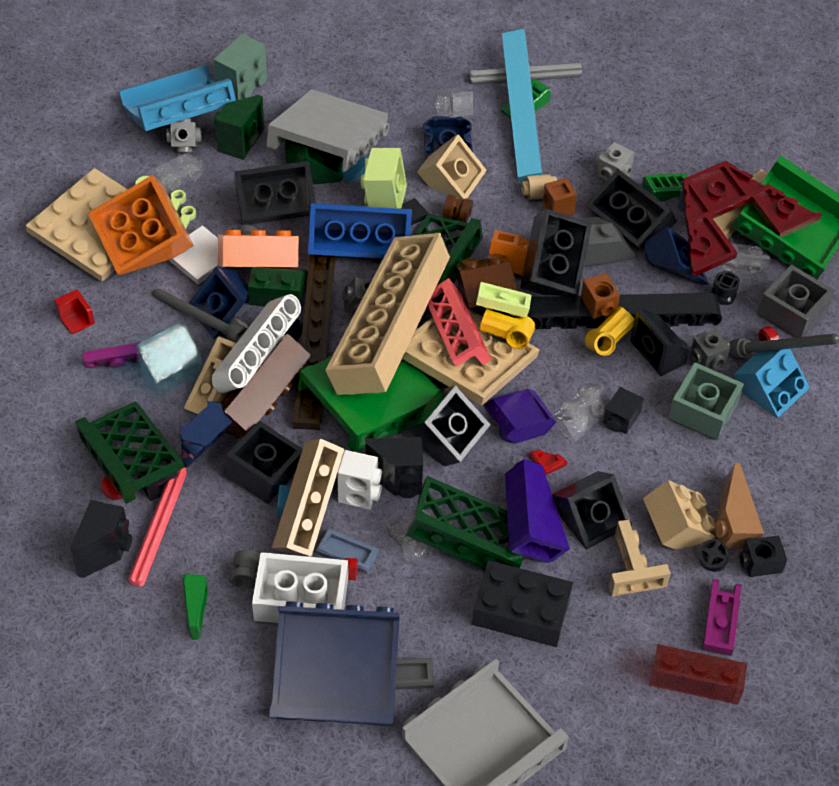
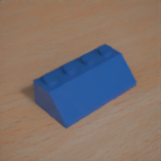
[308,203,412,259]

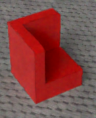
[54,289,95,334]

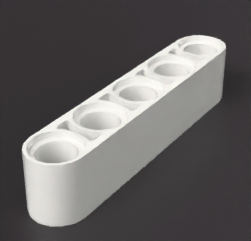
[212,294,301,393]

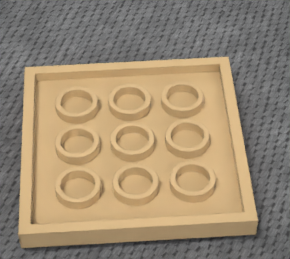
[25,168,127,282]
[402,309,540,406]

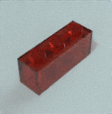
[649,644,747,705]

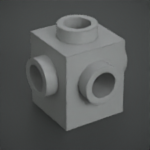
[166,118,202,152]
[596,142,635,181]

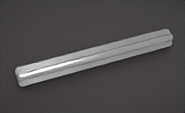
[469,63,582,84]

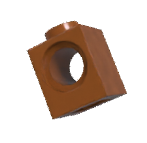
[542,178,577,216]
[581,273,620,319]

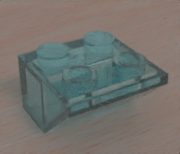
[136,321,203,398]

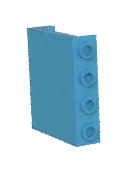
[119,65,236,131]

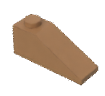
[715,463,764,549]

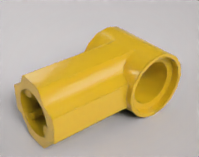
[585,306,634,356]
[479,309,535,349]

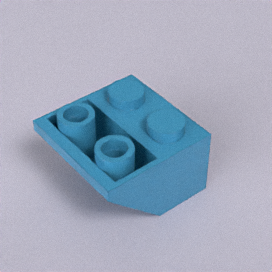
[733,349,810,418]

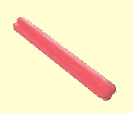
[129,468,187,587]

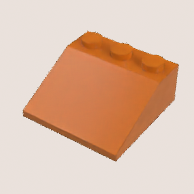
[88,175,194,276]

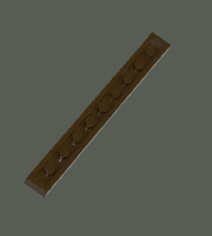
[293,254,336,430]

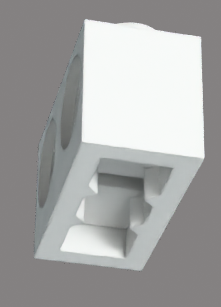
[338,450,382,510]

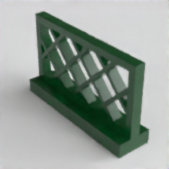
[414,214,483,303]
[75,401,185,504]
[406,476,523,570]

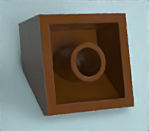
[455,254,518,308]

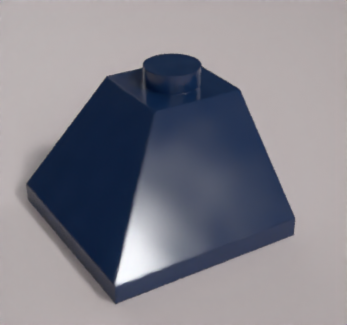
[644,227,709,285]
[189,266,248,339]

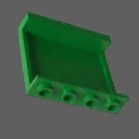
[731,155,839,279]
[298,356,439,452]

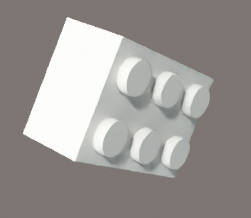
[252,552,348,623]

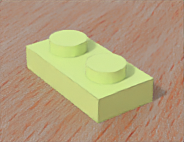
[476,282,531,318]

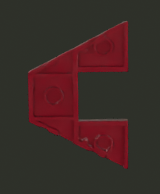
[682,161,822,277]

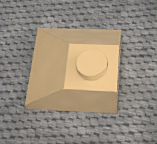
[417,134,487,200]

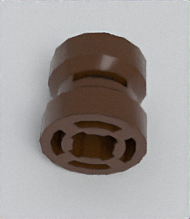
[443,194,473,223]

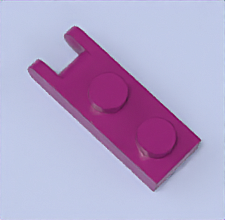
[82,340,156,368]
[702,579,742,656]

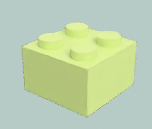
[361,148,407,209]

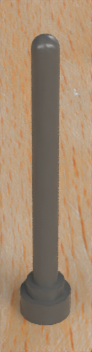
[153,288,248,343]
[729,333,839,359]

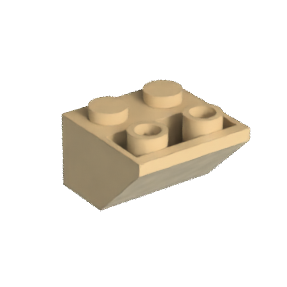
[643,480,719,550]

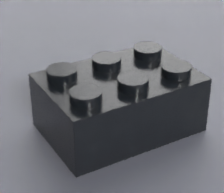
[233,161,316,225]
[472,560,573,647]

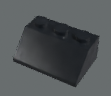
[585,169,677,248]
[520,208,592,296]

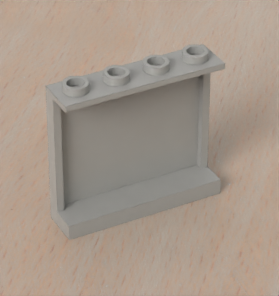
[267,89,389,172]
[402,659,569,786]

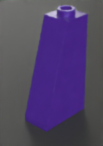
[505,459,570,563]

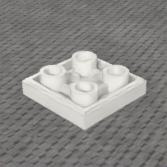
[169,226,223,285]

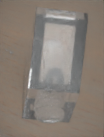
[435,87,473,118]

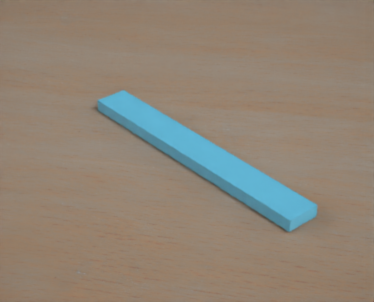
[502,29,543,181]

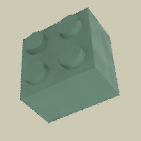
[214,34,267,100]
[668,362,744,440]

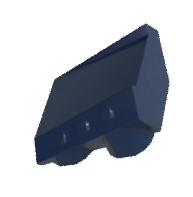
[423,116,473,160]
[180,401,233,468]

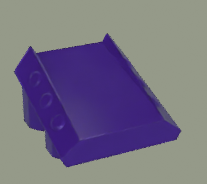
[485,389,557,444]

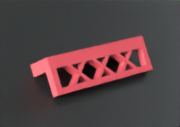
[428,278,492,367]

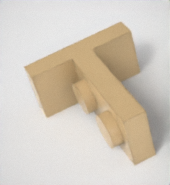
[609,520,671,597]

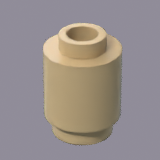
[521,174,557,201]

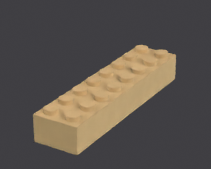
[326,233,450,395]

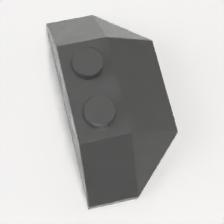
[580,217,636,265]

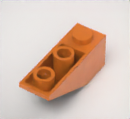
[489,230,529,277]

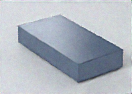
[316,528,379,574]

